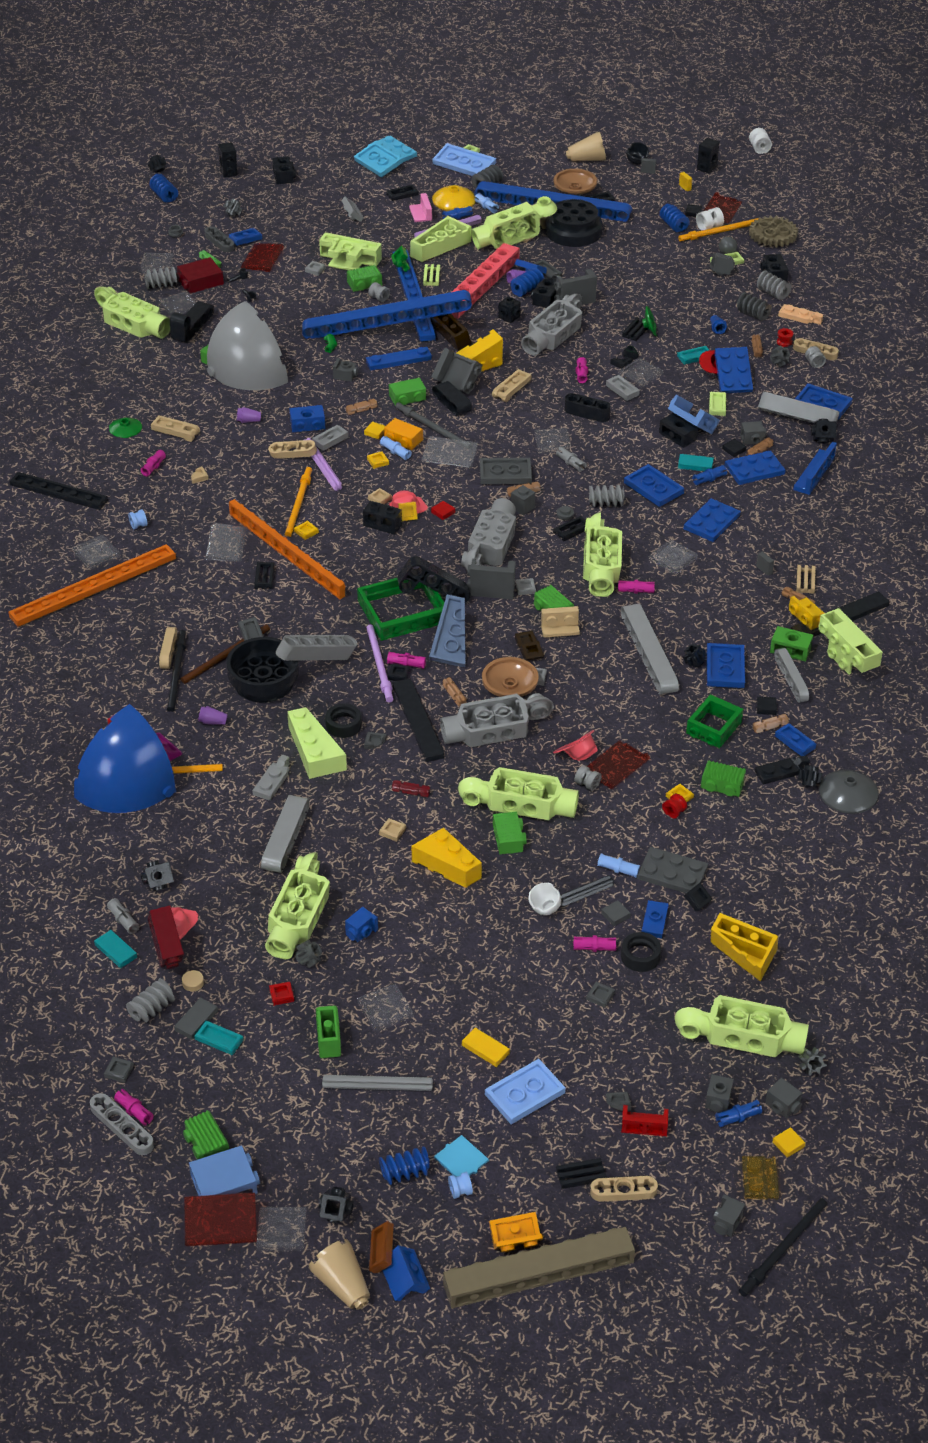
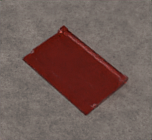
[704,192,743,223]
[241,243,284,272]
[587,740,650,790]
[184,1193,257,1246]

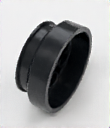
[546,199,602,247]
[226,637,299,703]

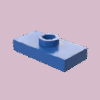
[229,228,262,246]
[515,259,547,274]
[775,723,816,756]
[642,900,669,939]

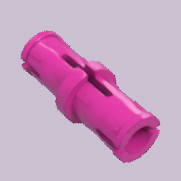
[575,357,588,383]
[140,450,166,476]
[618,580,655,594]
[387,652,426,669]
[573,935,616,952]
[114,1089,154,1126]

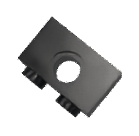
[697,138,720,174]
[218,142,238,177]
[659,413,698,448]

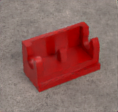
[621,1105,669,1137]

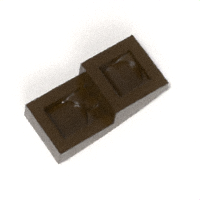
[515,630,544,661]

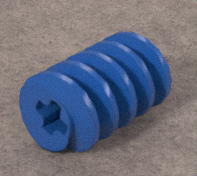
[149,174,178,203]
[660,204,690,232]
[510,268,544,297]
[379,1146,430,1185]

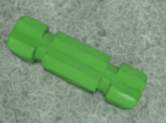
[199,250,222,268]

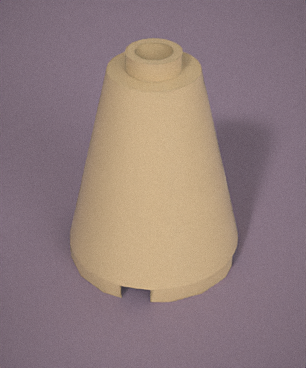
[566,132,606,161]
[309,1239,370,1310]

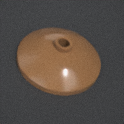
[554,169,597,195]
[482,657,539,697]

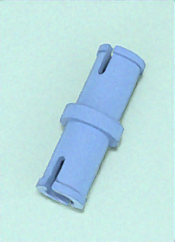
[474,193,499,213]
[380,436,412,460]
[597,853,640,878]

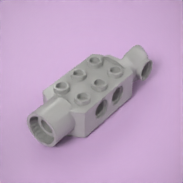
[521,294,582,356]
[461,498,516,571]
[440,693,554,747]

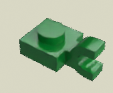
[391,245,410,272]

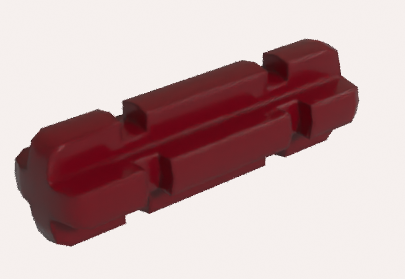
[392,780,430,797]

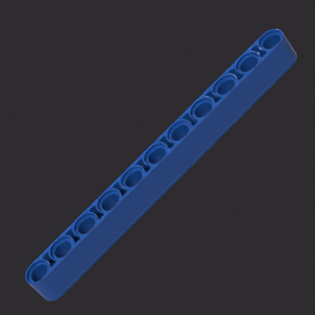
[474,181,632,222]
[302,290,472,339]

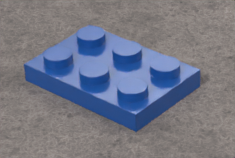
[714,347,753,393]
[795,383,853,420]
[725,451,785,485]
[624,464,684,507]
[683,498,741,542]
[707,643,745,688]

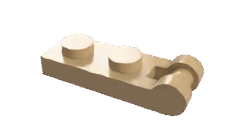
[492,369,531,402]
[151,415,200,442]

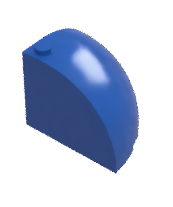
[74,704,176,813]

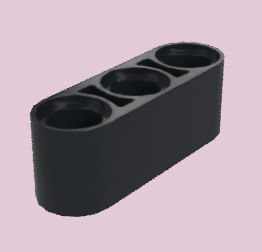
[432,381,472,416]
[564,393,611,422]

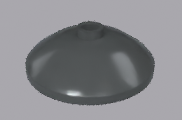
[819,769,879,814]

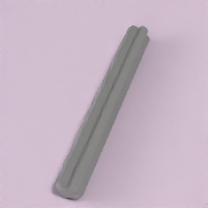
[322,1075,433,1091]

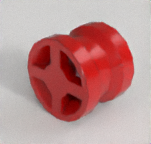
[777,328,793,347]
[662,793,687,819]

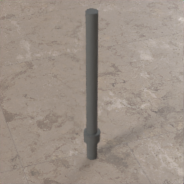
[395,402,472,450]

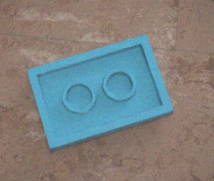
[368,136,417,162]
[354,141,403,178]

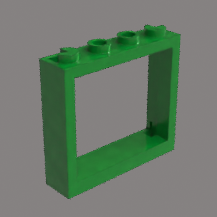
[357,578,444,641]

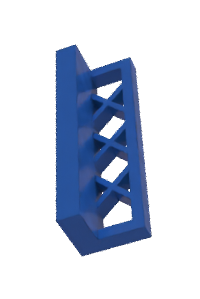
[794,442,837,495]

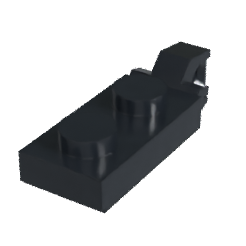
[755,755,810,785]

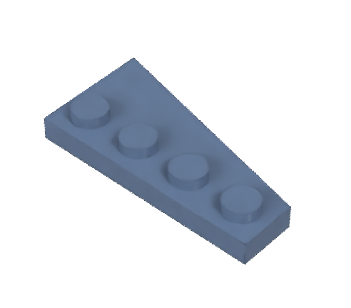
[429,594,465,667]

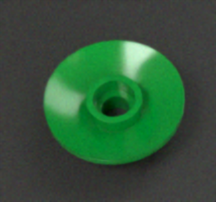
[642,306,657,337]
[109,417,142,438]

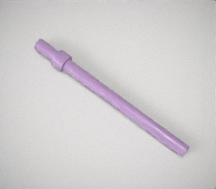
[366,625,393,702]

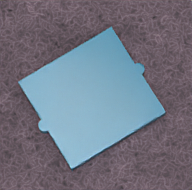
[434,1135,489,1176]

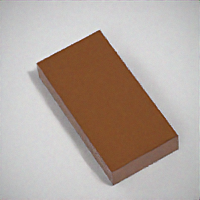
[369,1221,394,1273]

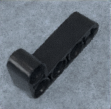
[170,301,214,343]
[397,556,470,603]

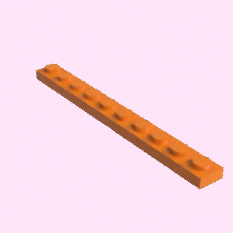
[229,499,346,599]
[8,544,176,627]

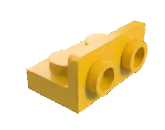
[789,596,824,630]

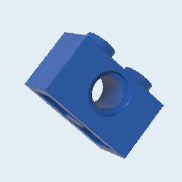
[289,405,325,432]

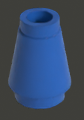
[710,315,727,334]

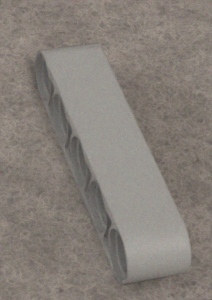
[758,392,840,423]
[276,635,357,661]
[261,795,310,873]

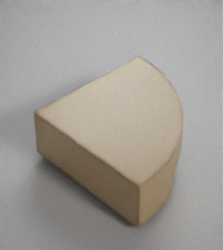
[191,466,209,484]

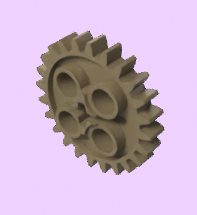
[749,216,798,248]

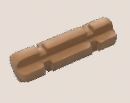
[752,335,763,357]
[346,399,377,415]
[746,437,774,456]
[507,482,540,497]
[782,587,815,604]
[443,677,467,707]
[752,714,789,733]

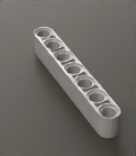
[621,603,679,695]

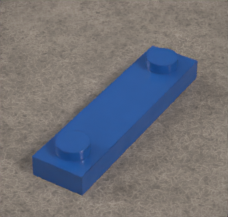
[366,347,432,371]

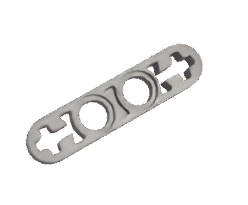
[774,648,809,703]
[90,1093,154,1155]

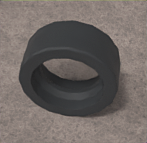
[325,703,362,738]
[621,932,662,972]

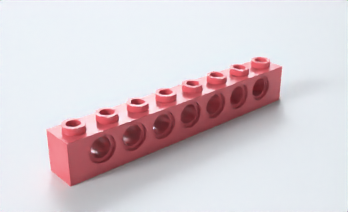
[451,243,520,319]

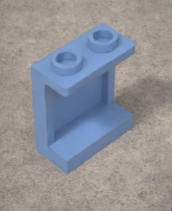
[668,395,720,434]
[189,1145,260,1211]

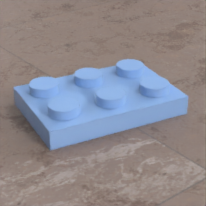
[485,1059,566,1125]

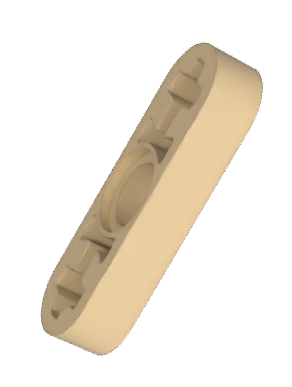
[793,338,839,360]
[268,440,317,459]
[159,627,178,669]
[590,1176,658,1202]

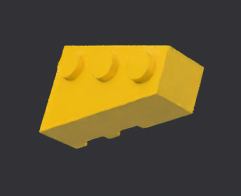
[457,329,503,371]
[411,828,482,888]
[711,913,778,981]

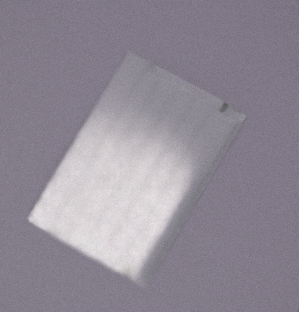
[422,436,478,469]
[205,523,247,562]

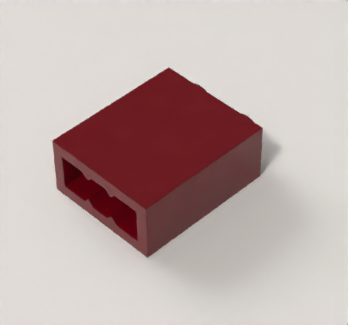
[176,257,224,294]
[148,905,184,969]

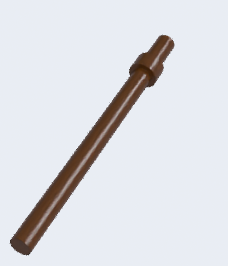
[180,624,270,684]

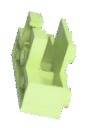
[319,232,382,270]
[819,608,883,674]

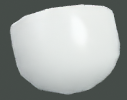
[528,883,561,916]

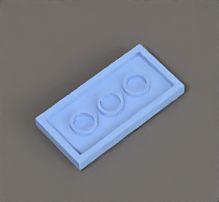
[432,143,496,176]

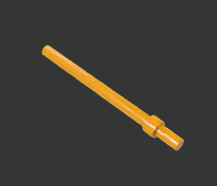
[678,218,758,241]
[285,467,312,537]

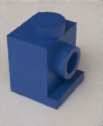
[345,907,378,942]

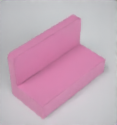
[409,193,432,222]

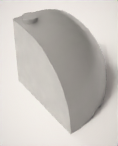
[207,301,288,390]

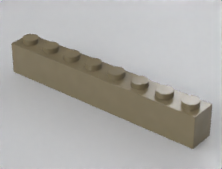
[443,1227,635,1309]

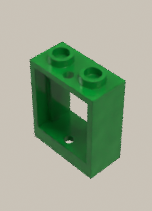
[686,694,744,748]

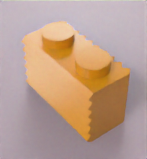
[384,418,423,450]

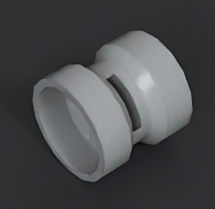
[368,282,390,302]
[805,346,826,368]
[574,765,602,791]

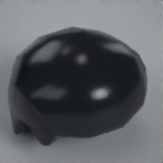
[626,142,649,164]

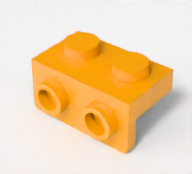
[489,1212,543,1253]

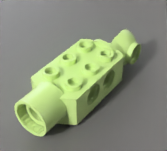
[471,196,557,249]
[94,287,170,339]
[583,512,622,597]
[458,767,579,820]
[265,852,330,959]
[675,995,809,1057]

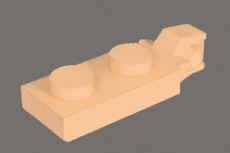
[778,304,823,325]

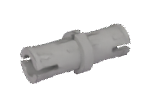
[556,447,587,472]
[107,898,139,934]

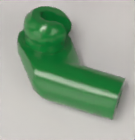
[324,334,337,353]

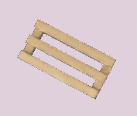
[796,565,815,594]

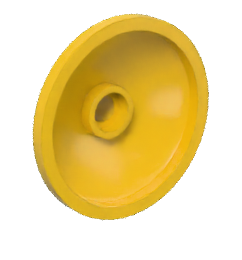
[432,185,476,211]

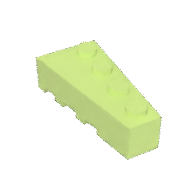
[410,216,472,262]
[287,707,347,779]

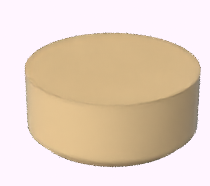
[182,970,204,992]

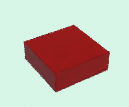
[431,501,455,520]
[269,982,294,1006]

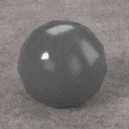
[718,236,737,254]

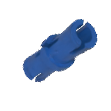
[442,206,473,220]
[693,465,727,485]
[715,1100,762,1127]

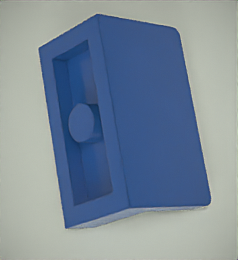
[383,1245,430,1301]

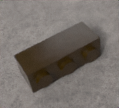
[432,314,472,351]

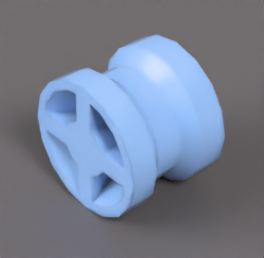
[128,509,147,530]
[448,1171,473,1199]

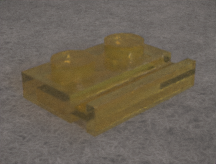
[741,1156,779,1200]

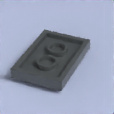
[480,458,532,484]
[637,847,708,893]

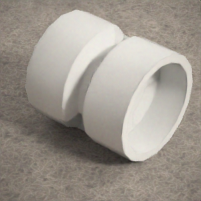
[749,128,772,154]
[696,207,724,230]

